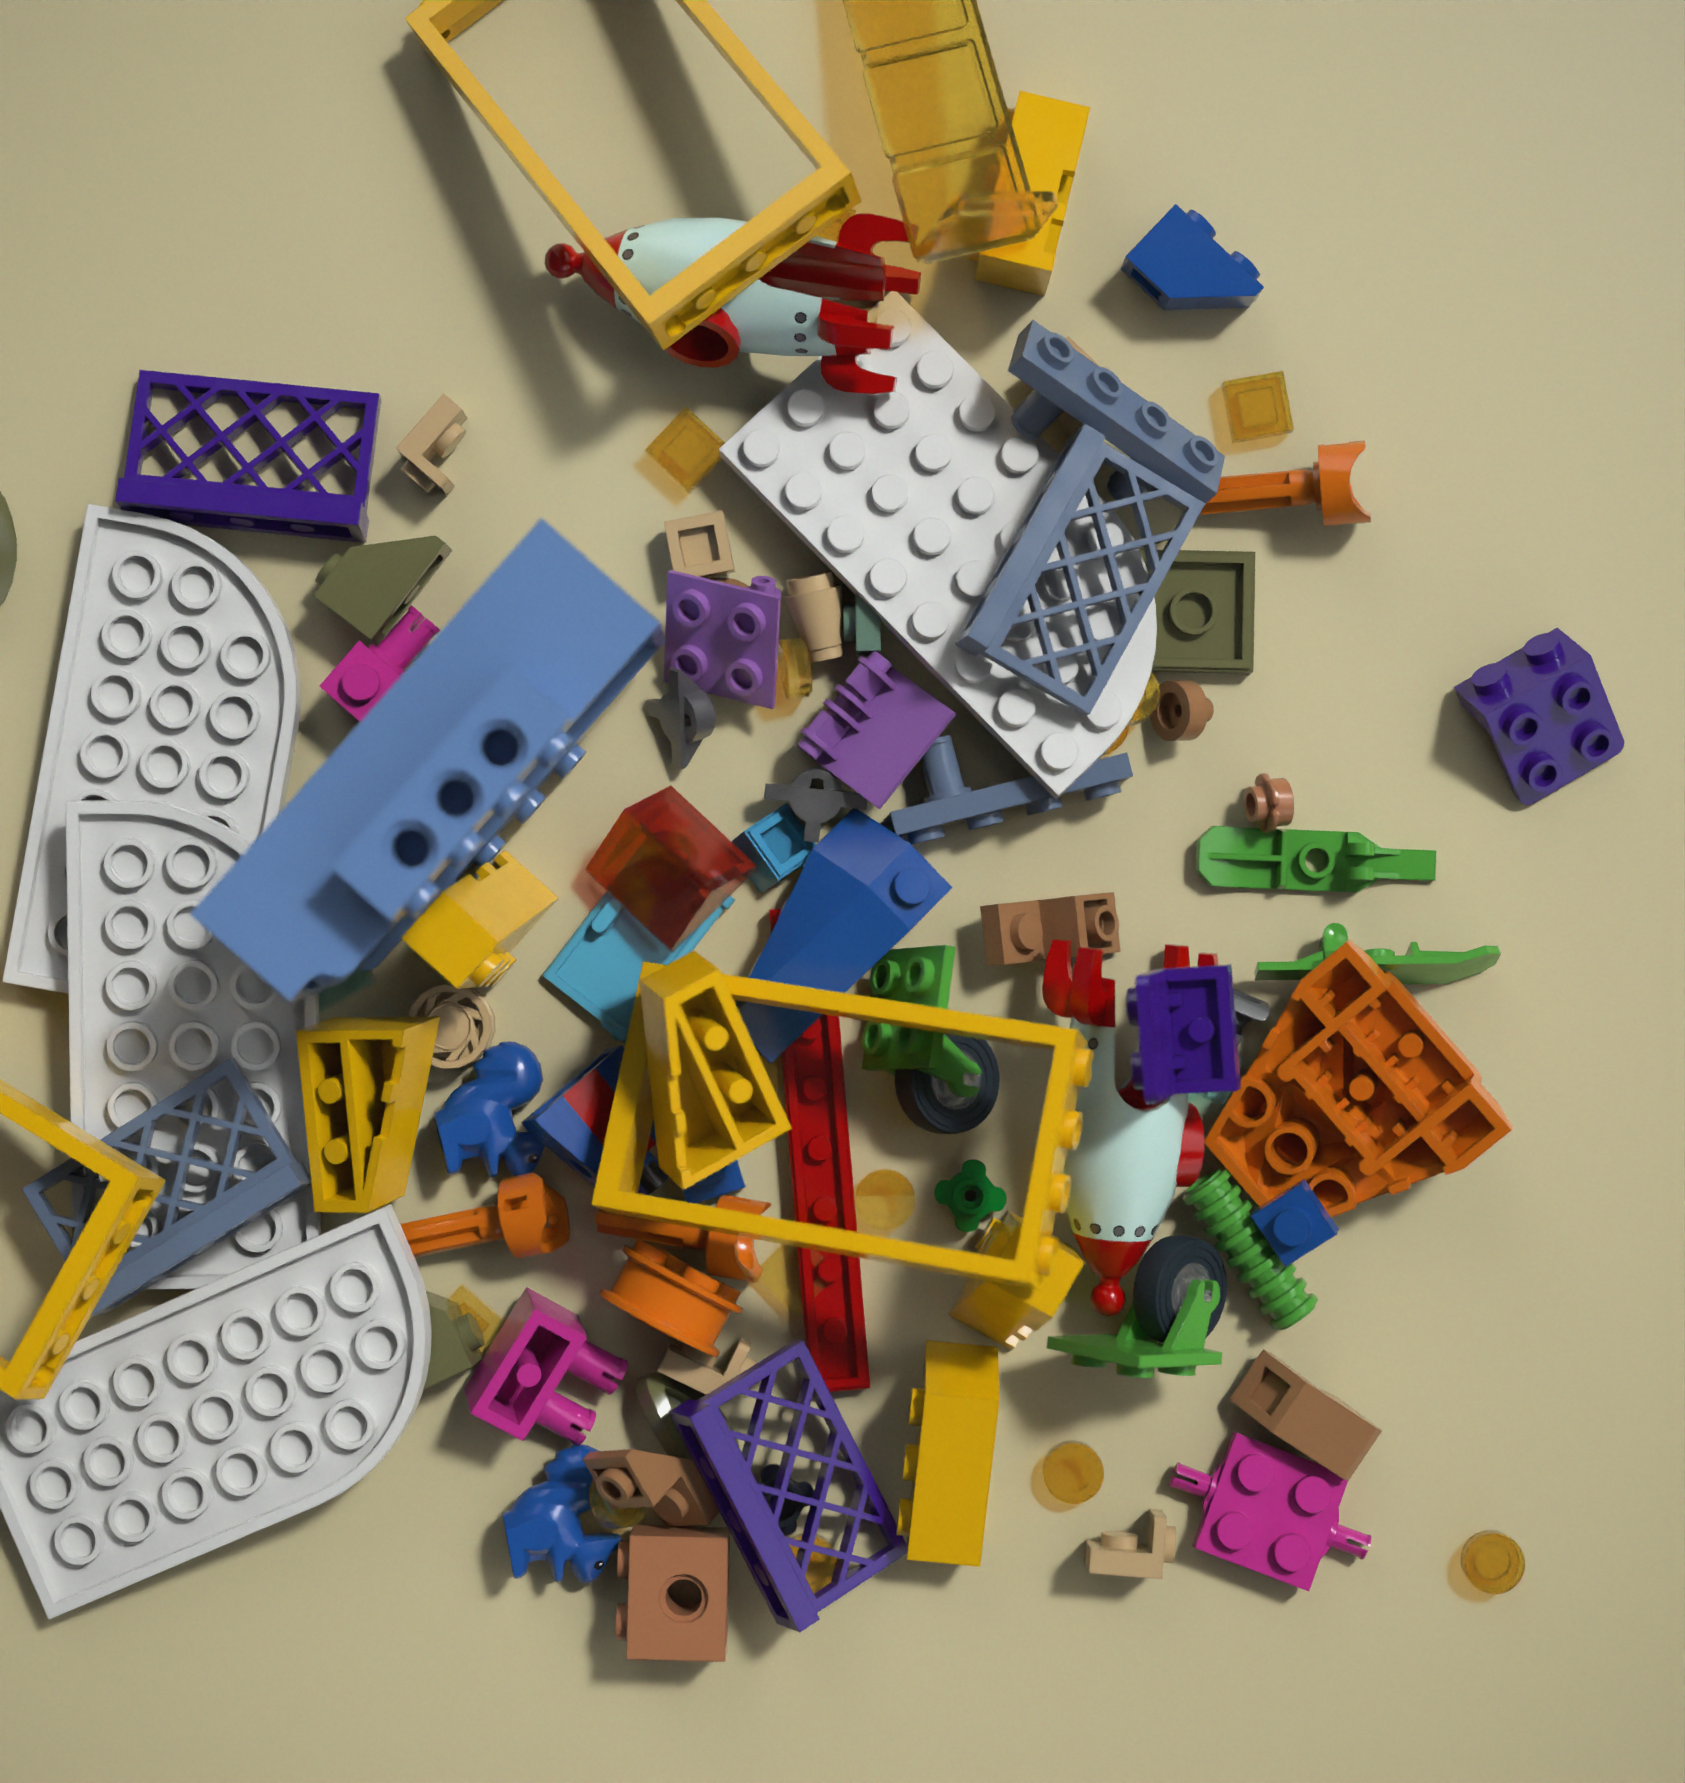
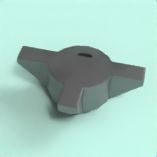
[647,667,717,769]
[764,768,868,843]

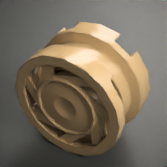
[408,984,496,1069]

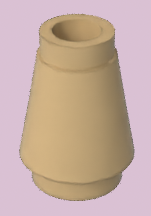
[783,571,845,663]

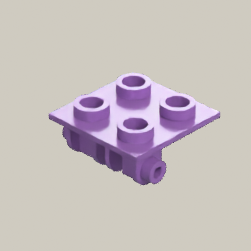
[664,570,781,709]
[797,651,956,810]

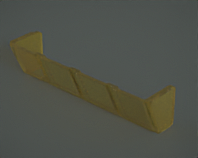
[843,0,1058,264]

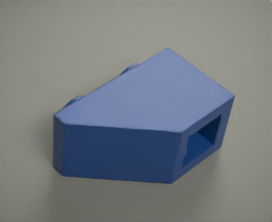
[1121,204,1264,310]

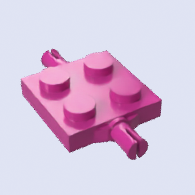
[1169,1432,1372,1591]

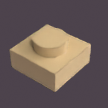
[664,510,735,578]

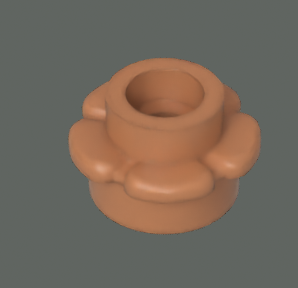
[1244,773,1294,833]

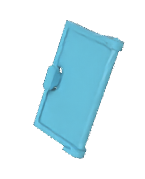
[542,837,735,1043]

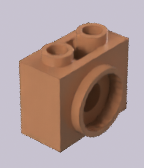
[616,1525,730,1662]

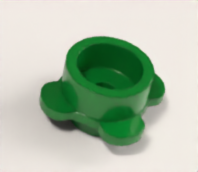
[934,1159,1007,1232]

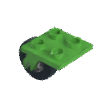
[861,945,1000,1134]
[1047,1235,1227,1378]

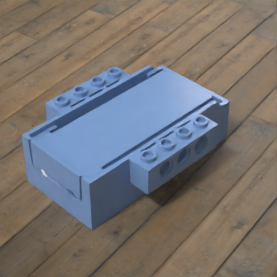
[190,518,665,1002]

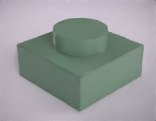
[843,593,881,656]

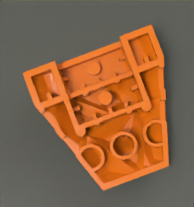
[1204,939,1513,1217]

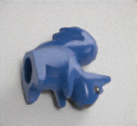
[434,1041,545,1177]
[502,1444,623,1583]

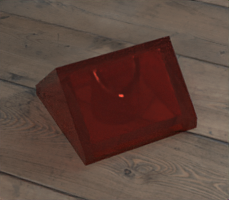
[585,785,757,953]

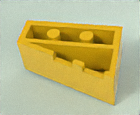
[967,90,1091,296]
[401,850,558,989]
[639,950,792,1190]
[296,1016,441,1213]
[949,1210,1084,1350]
[896,1340,1000,1567]

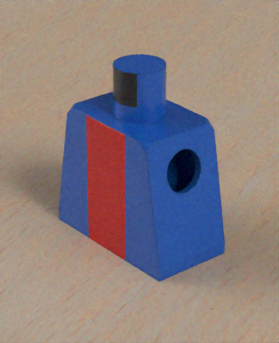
[521,1045,669,1195]

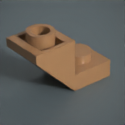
[980,892,1121,967]
[1229,1349,1382,1481]
[582,1449,719,1526]

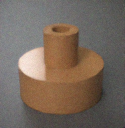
[1149,680,1214,741]

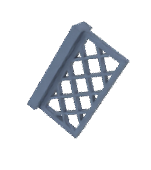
[954,424,1205,716]
[22,1058,312,1317]

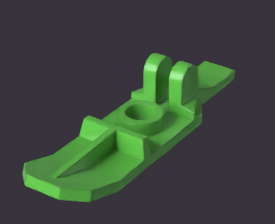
[1195,826,1436,893]
[1254,923,1501,984]

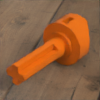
[1201,440,1371,527]
[400,1172,570,1259]
[595,1195,771,1283]

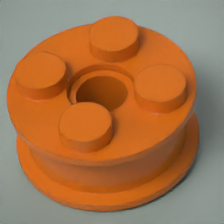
[598,1239,743,1357]

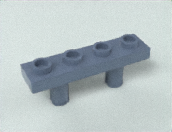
[1008,320,1225,507]
[889,735,1133,845]

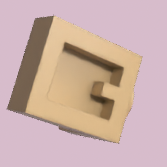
[396,393,468,495]
[658,1337,757,1395]
[1084,1509,1176,1579]

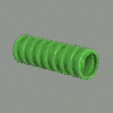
[1182,1168,1318,1330]

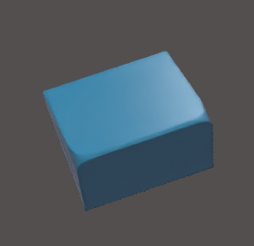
[728,803,816,893]

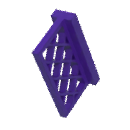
[115,370,381,543]
[668,1339,907,1632]

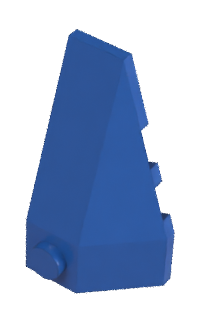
[735,808,953,1064]

